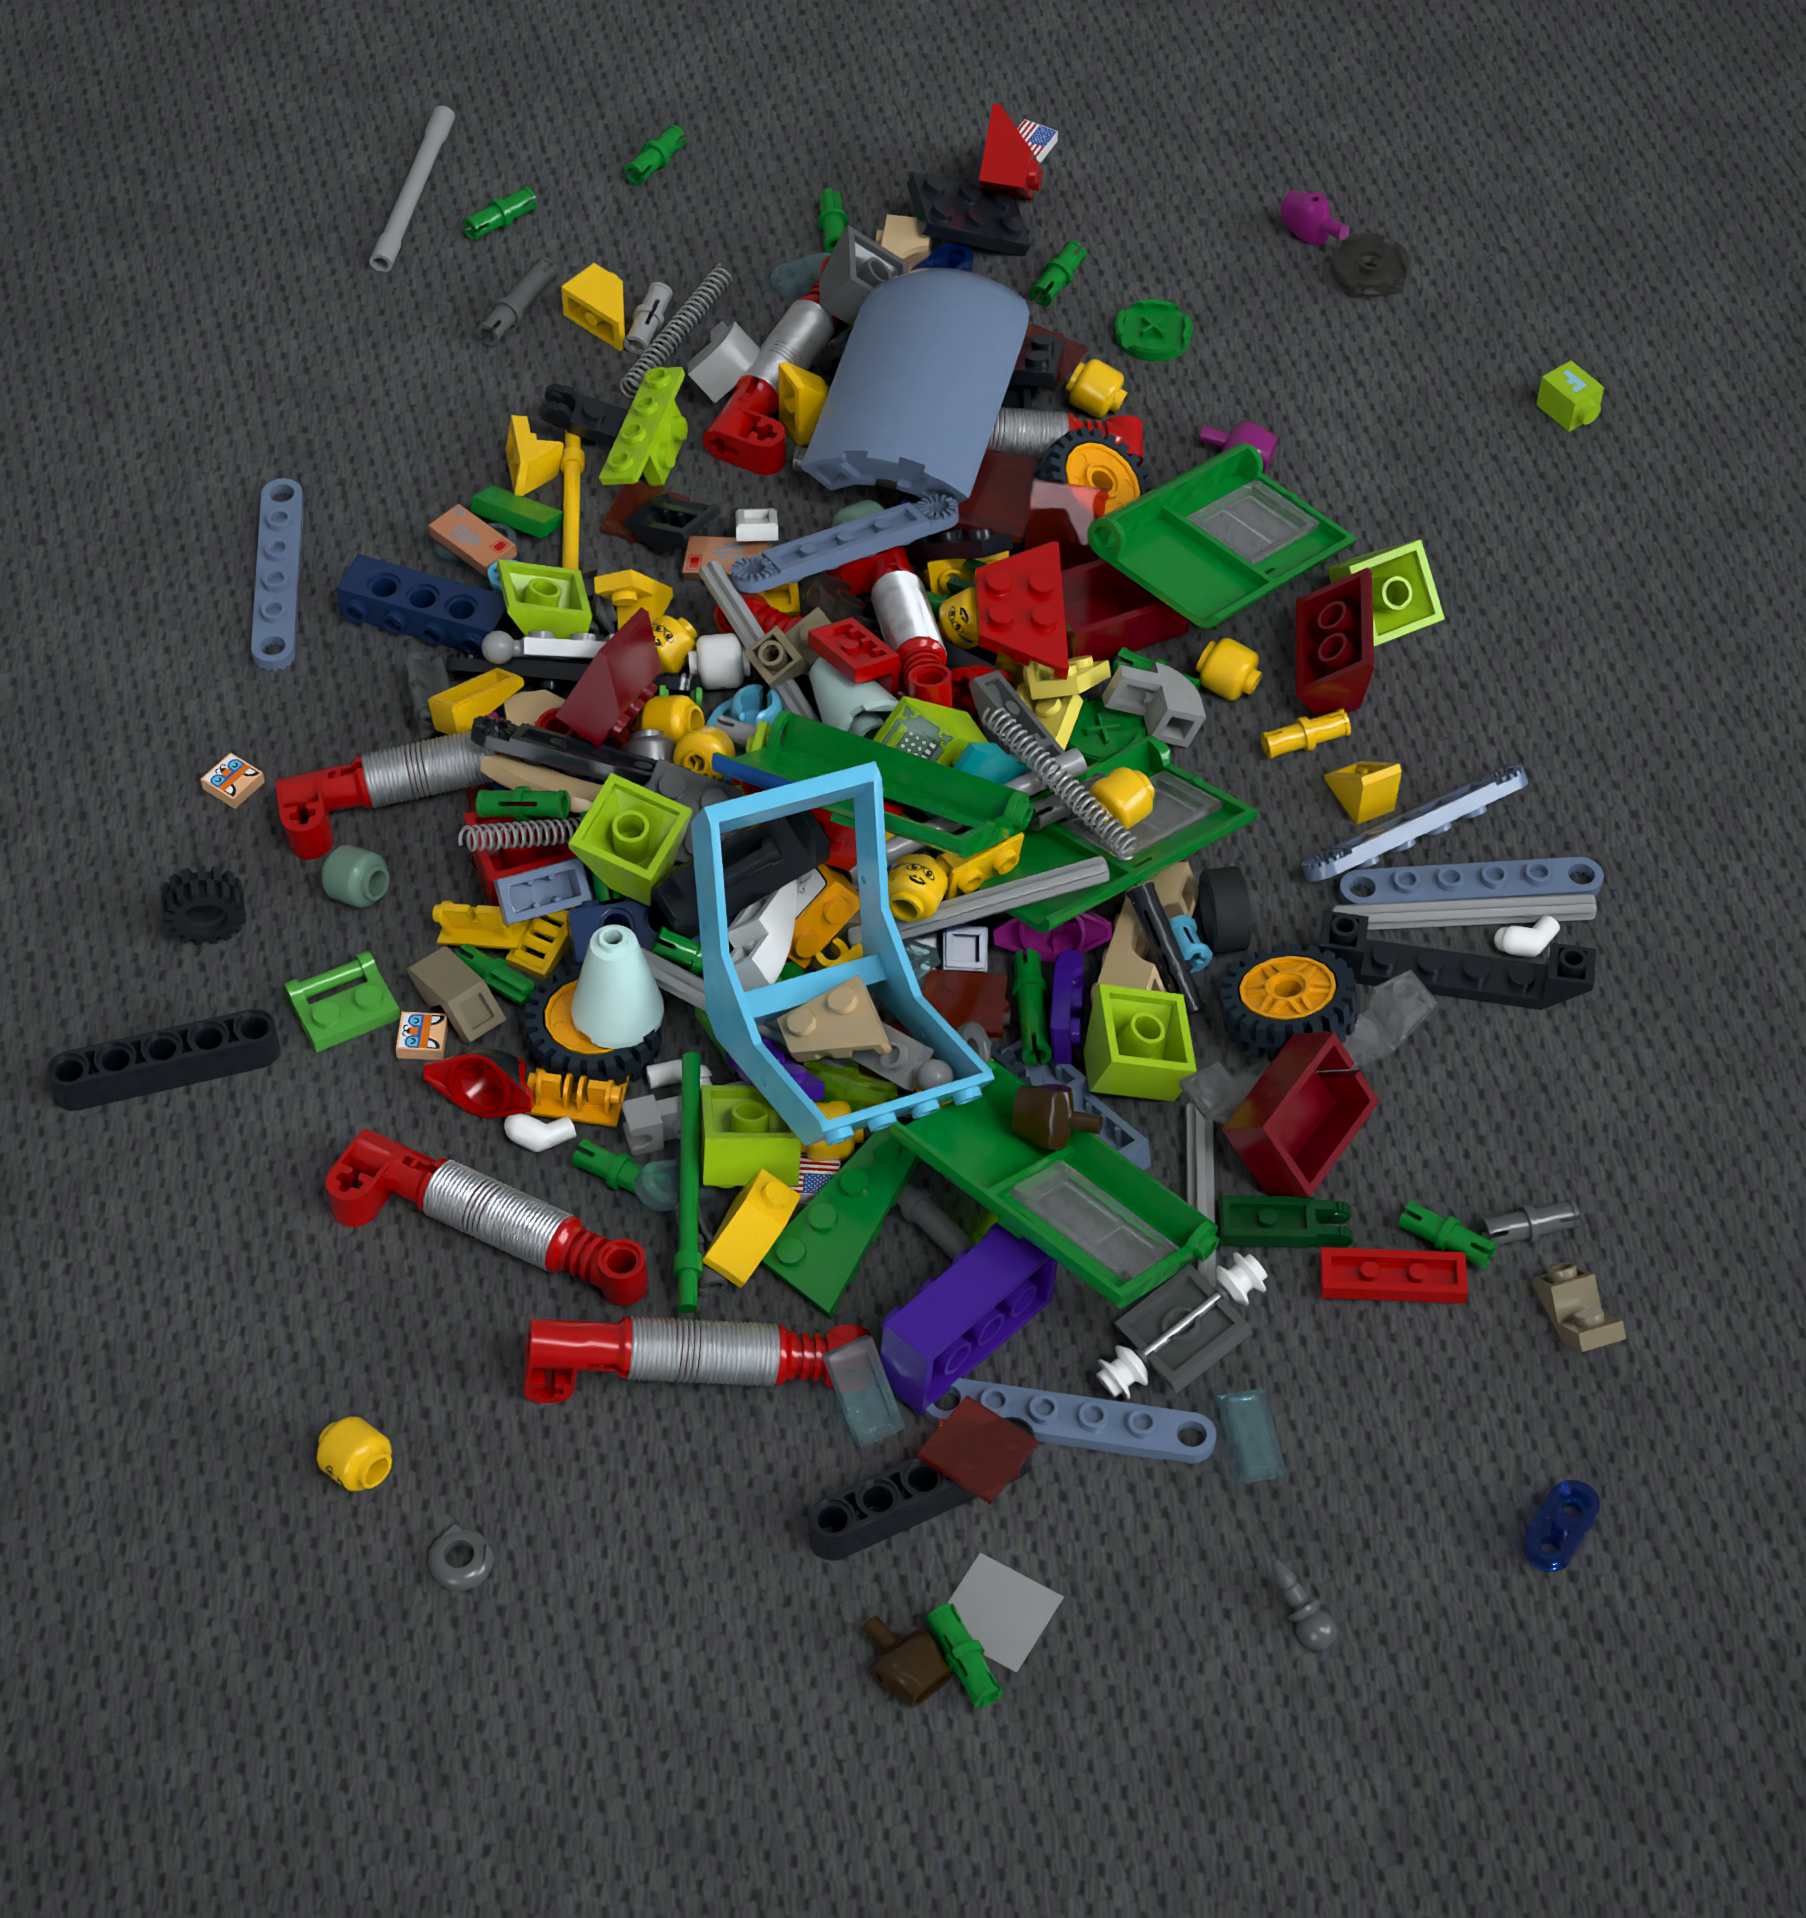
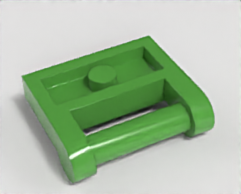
[283,950,401,1053]

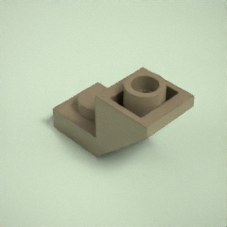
[744,607,831,687]
[406,945,507,1044]
[1531,1262,1626,1352]

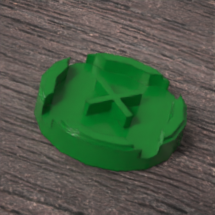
[1114,299,1193,362]
[1065,696,1146,766]

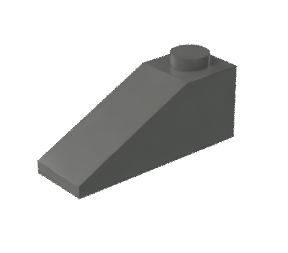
[969,670,1065,763]

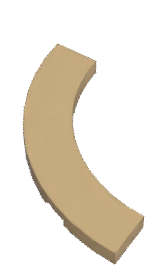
[480,753,603,814]

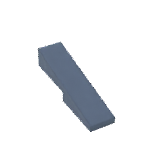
[493,857,610,925]
[1001,1039,1151,1170]

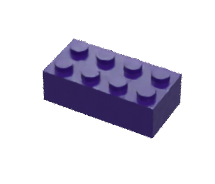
[878,1222,1058,1415]

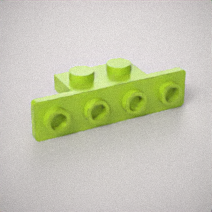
[599,367,688,486]

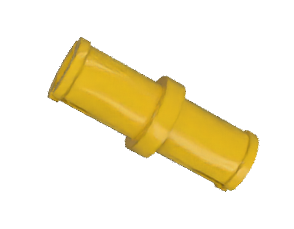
[1260,709,1351,759]

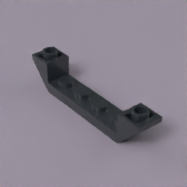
[1319,910,1596,1010]

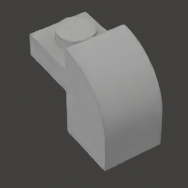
[687,321,760,403]
[1102,662,1206,748]

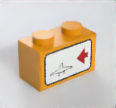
[787,864,860,969]

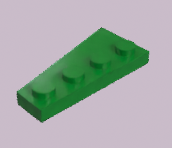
[760,1126,921,1320]

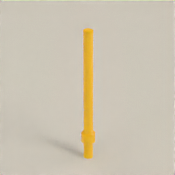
[560,430,585,570]

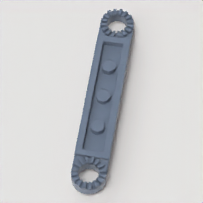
[251,478,304,672]
[731,494,959,593]
[1301,765,1528,882]
[1339,857,1604,905]
[923,1378,1217,1464]

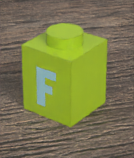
[1536,360,1604,432]

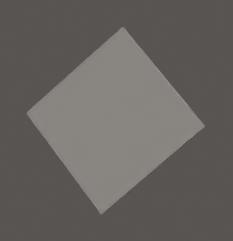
[948,1553,1064,1673]

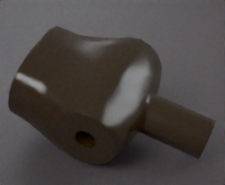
[1012,1084,1103,1150]
[862,1615,952,1708]

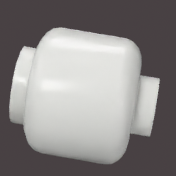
[688,633,750,690]

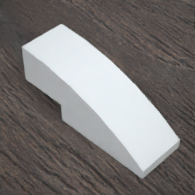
[728,879,797,992]

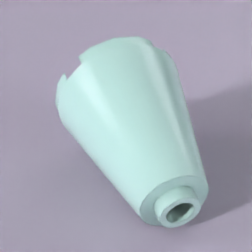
[809,657,899,740]
[571,925,664,1049]

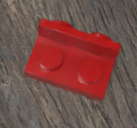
[808,617,902,694]

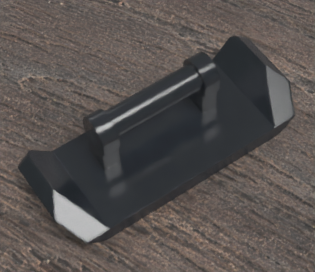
[651,810,830,938]

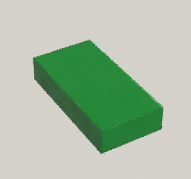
[470,485,564,539]

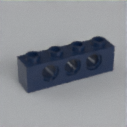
[336,554,515,657]
[566,896,740,968]

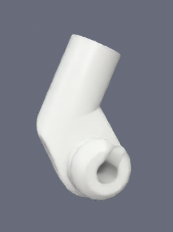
[1494,915,1560,957]
[646,1059,713,1091]
[504,1113,576,1152]

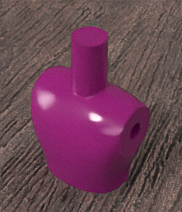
[1281,190,1349,245]
[1199,421,1279,473]

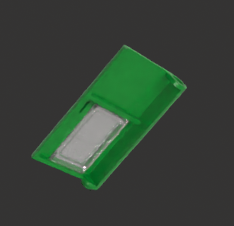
[1087,443,1358,628]
[937,735,1258,933]
[890,1060,1220,1309]

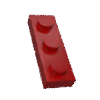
[1319,1247,1468,1304]

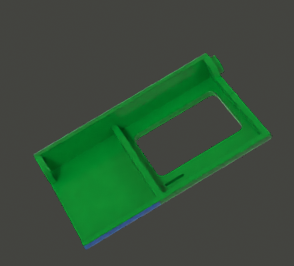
[712,710,1033,859]

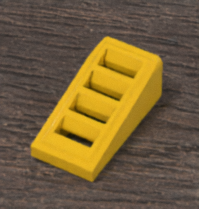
[428,668,524,735]
[505,906,575,980]

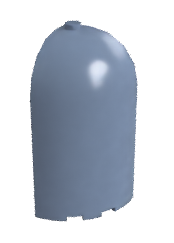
[801,268,1030,504]

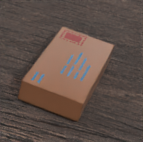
[428,504,517,577]
[682,536,772,581]

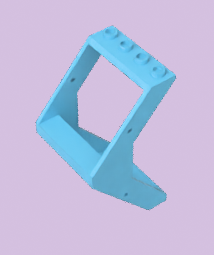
[691,761,995,1146]

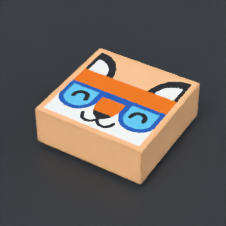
[201,753,265,809]
[396,1012,449,1060]

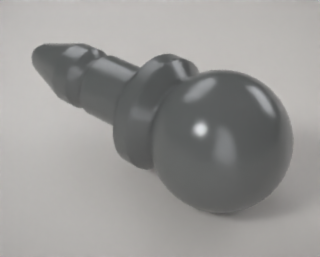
[1271,1559,1337,1650]

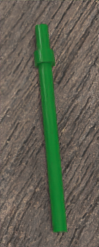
[673,1052,703,1313]

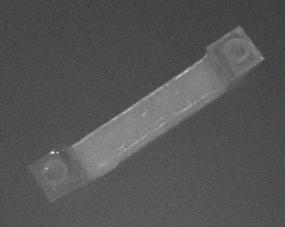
[1179,970,1437,1124]

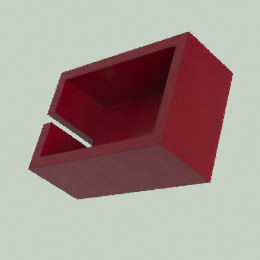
[1061,558,1189,662]
[1222,1031,1380,1198]

